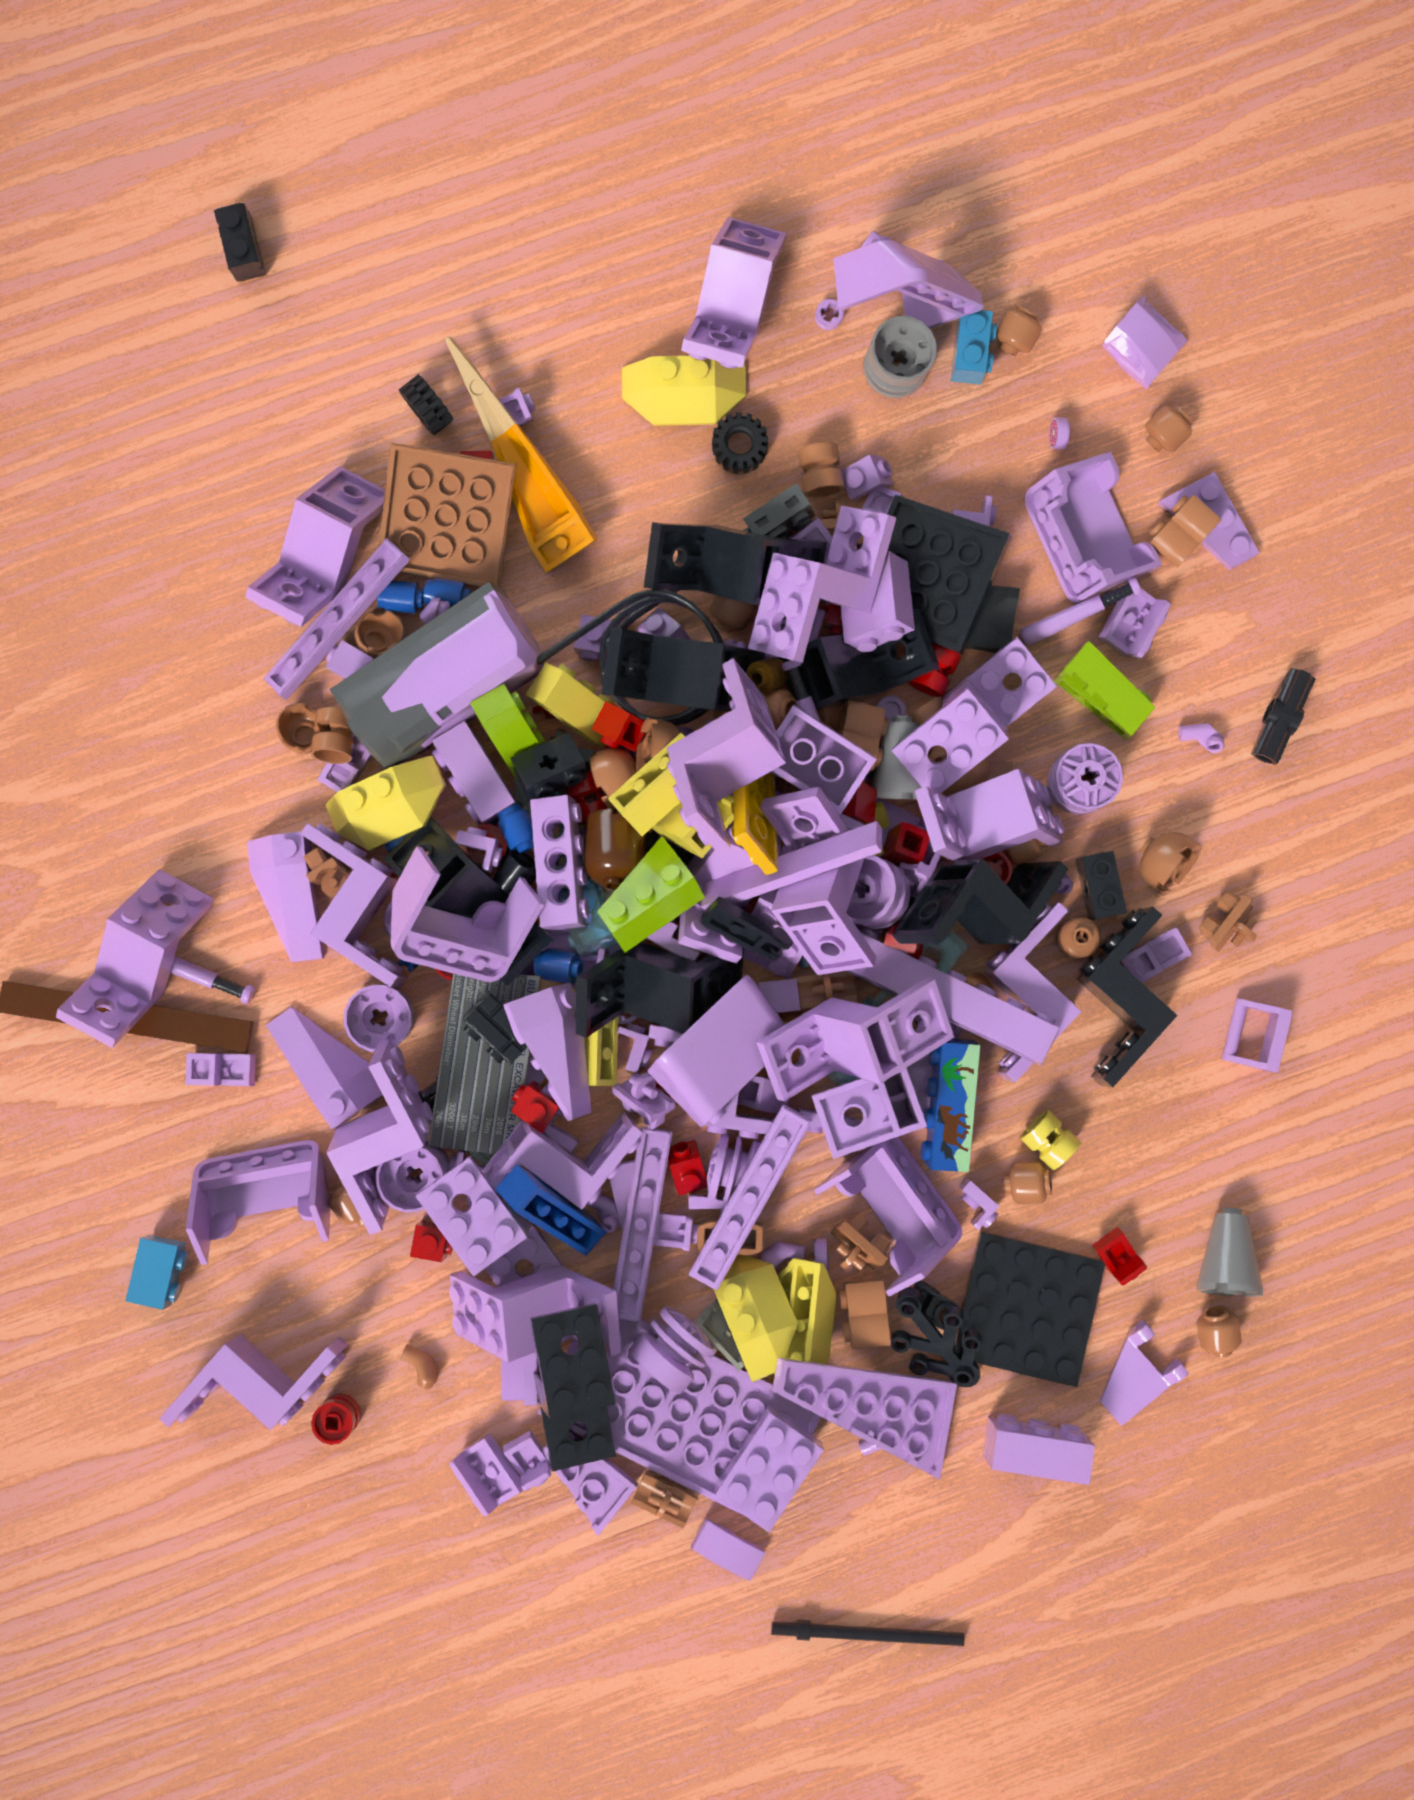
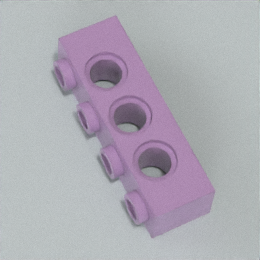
[530,795,590,931]

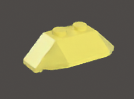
[622,356,746,426]
[325,755,446,850]
[713,1254,798,1383]
[774,1258,836,1375]

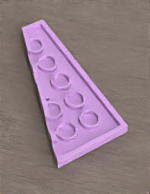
[772,1358,957,1480]

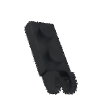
[700,897,794,961]

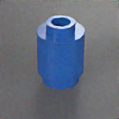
[423,578,471,607]
[377,580,424,614]
[497,804,534,854]
[534,948,584,984]

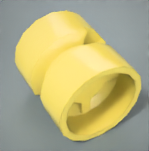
[1020,1110,1081,1171]

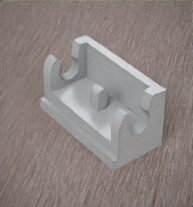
[694,1297,745,1371]

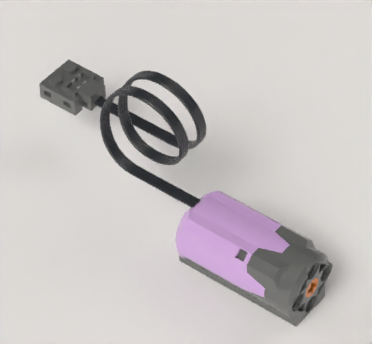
[329,483,815,769]

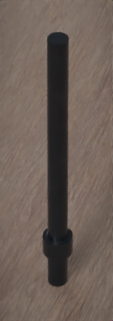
[771,1620,965,1646]

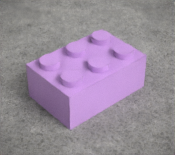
[773,705,877,815]
[432,720,518,825]
[715,1405,824,1532]
[983,1413,1095,1485]

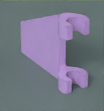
[1100,1319,1189,1426]

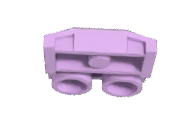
[1102,296,1187,389]

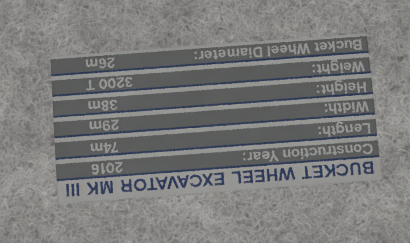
[428,973,540,1154]

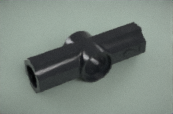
[1251,668,1316,765]

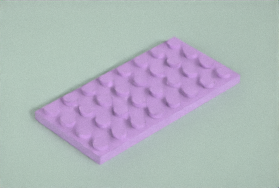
[537,1318,821,1515]

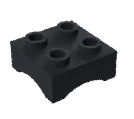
[965,585,1020,653]

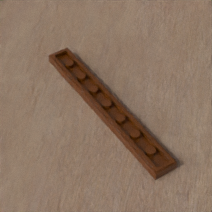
[0,981,253,1053]

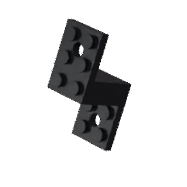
[644,522,827,605]
[777,608,940,711]
[601,627,765,712]
[384,816,553,986]
[892,859,1068,944]
[1076,906,1178,1088]
[575,942,744,1038]
[530,1303,616,1471]

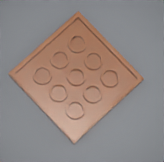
[378,442,517,588]

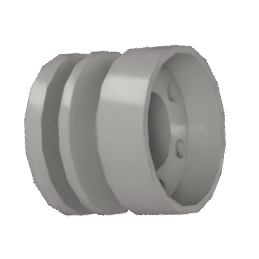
[863,316,937,398]

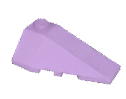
[247,831,324,962]
[503,982,591,1121]
[266,1007,383,1129]

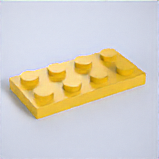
[731,772,778,876]

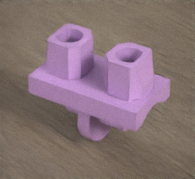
[613,1073,675,1129]

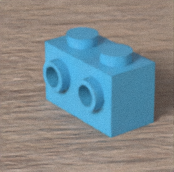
[950,310,997,385]
[125,1234,188,1310]

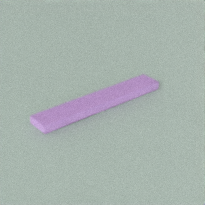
[264,538,410,700]
[701,821,882,911]
[688,1104,812,1290]
[613,1126,673,1323]

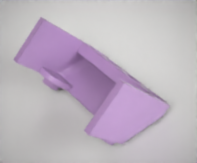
[833,236,983,329]
[391,846,544,982]
[814,1137,962,1296]
[186,1140,330,1265]

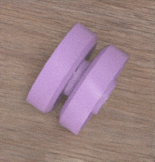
[846,855,911,929]

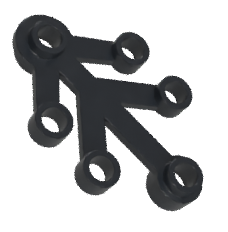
[891,1287,982,1387]

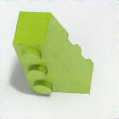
[1053,641,1156,740]
[470,683,545,778]
[597,836,705,952]

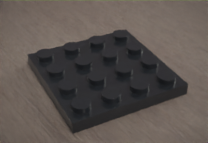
[887,495,1012,655]
[953,1231,1105,1387]

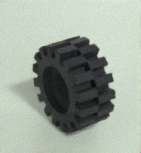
[398,374,454,435]
[712,412,768,474]

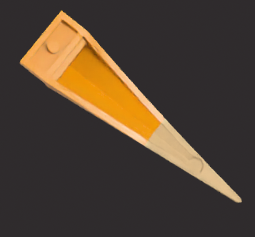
[445,336,598,573]

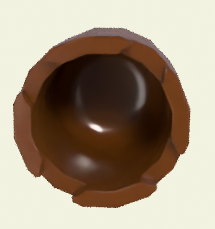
[584,809,648,891]

